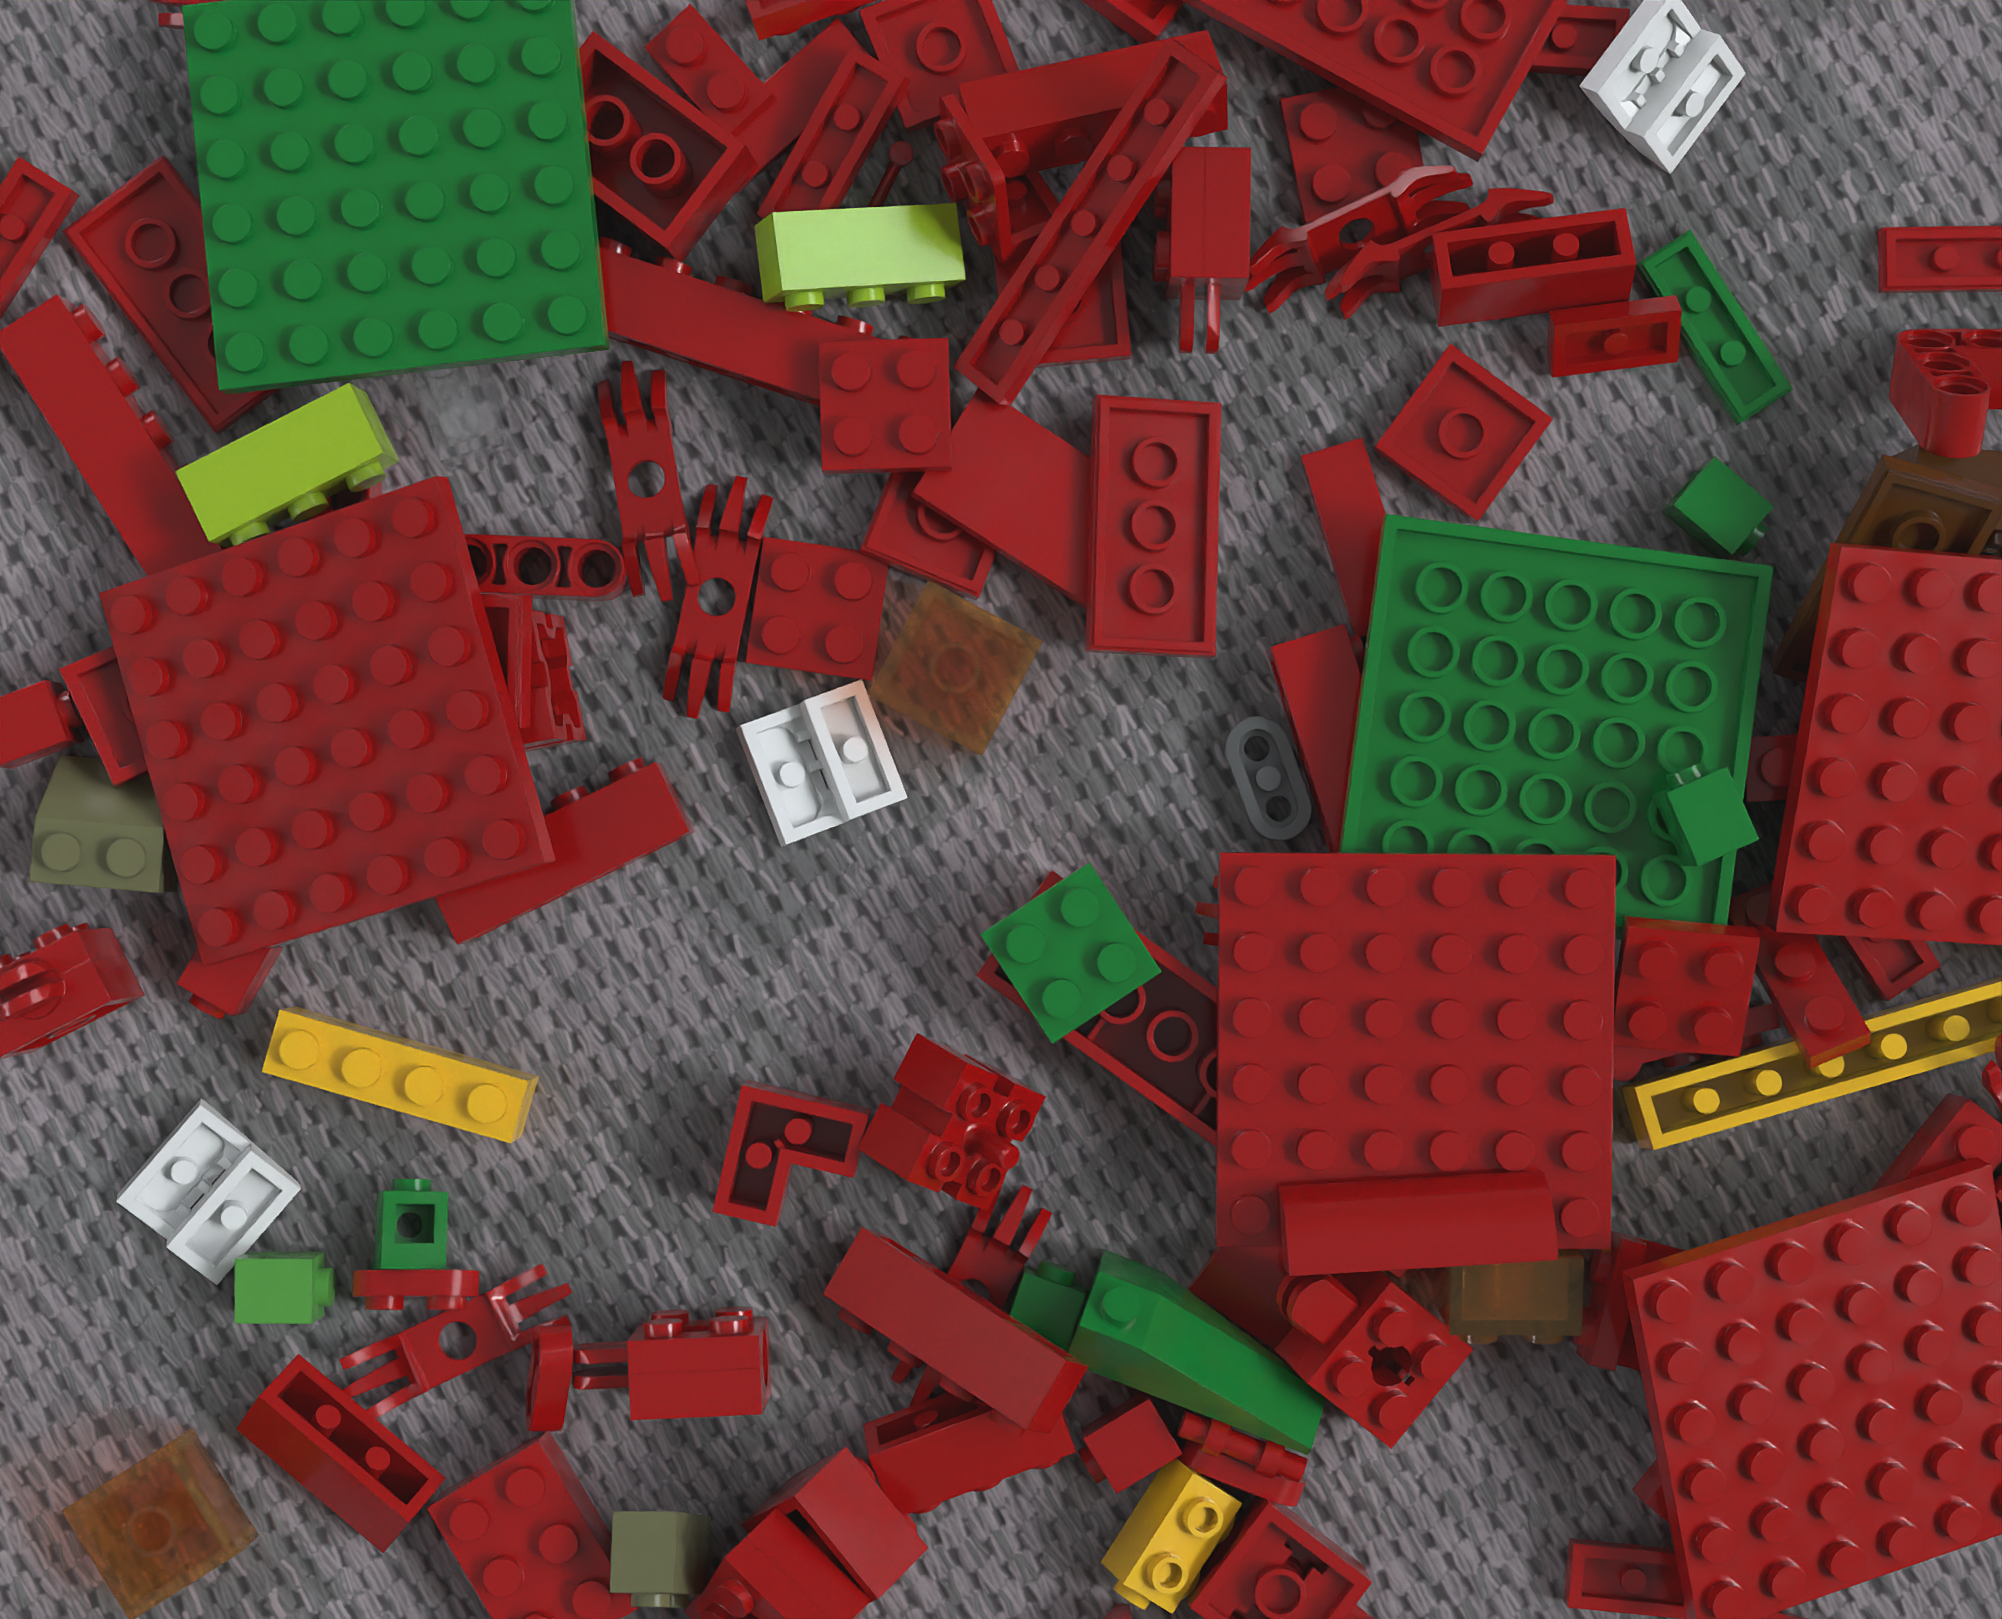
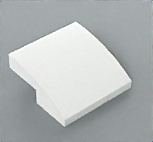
[1579,0,1746,174]
[736,679,907,847]
[116,1098,301,1285]

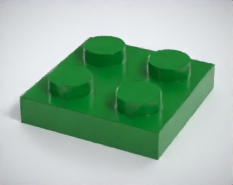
[980,862,1162,1044]

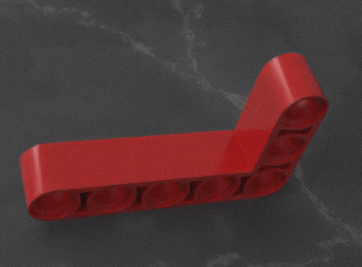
[1888,329,2002,458]
[311,481,629,602]

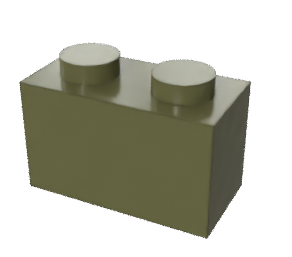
[610,1511,711,1608]

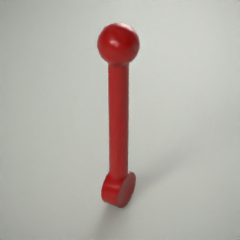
[867,141,914,207]

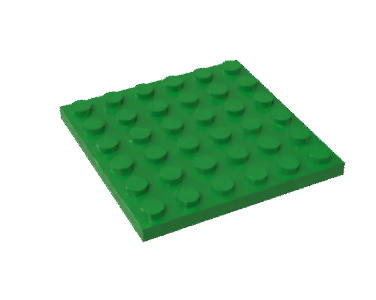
[182,0,610,394]
[1339,514,1774,940]

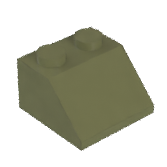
[29,755,178,893]

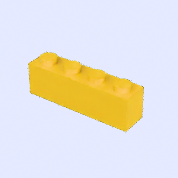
[262,1006,539,1143]

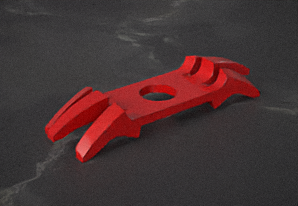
[1245,165,1474,314]
[1324,188,1554,320]
[598,360,701,602]
[663,475,773,719]
[891,1184,1052,1406]
[339,1263,573,1418]

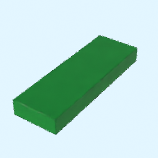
[1636,229,1793,426]

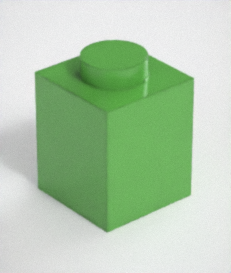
[234,1252,336,1324]

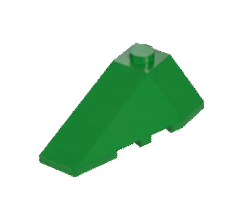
[1067,1249,1326,1455]

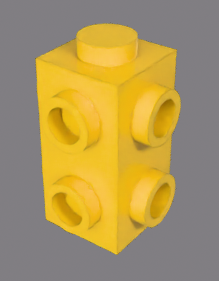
[1101,1458,1242,1614]

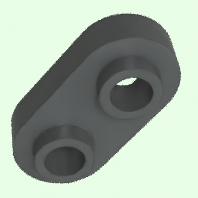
[1224,716,1312,840]

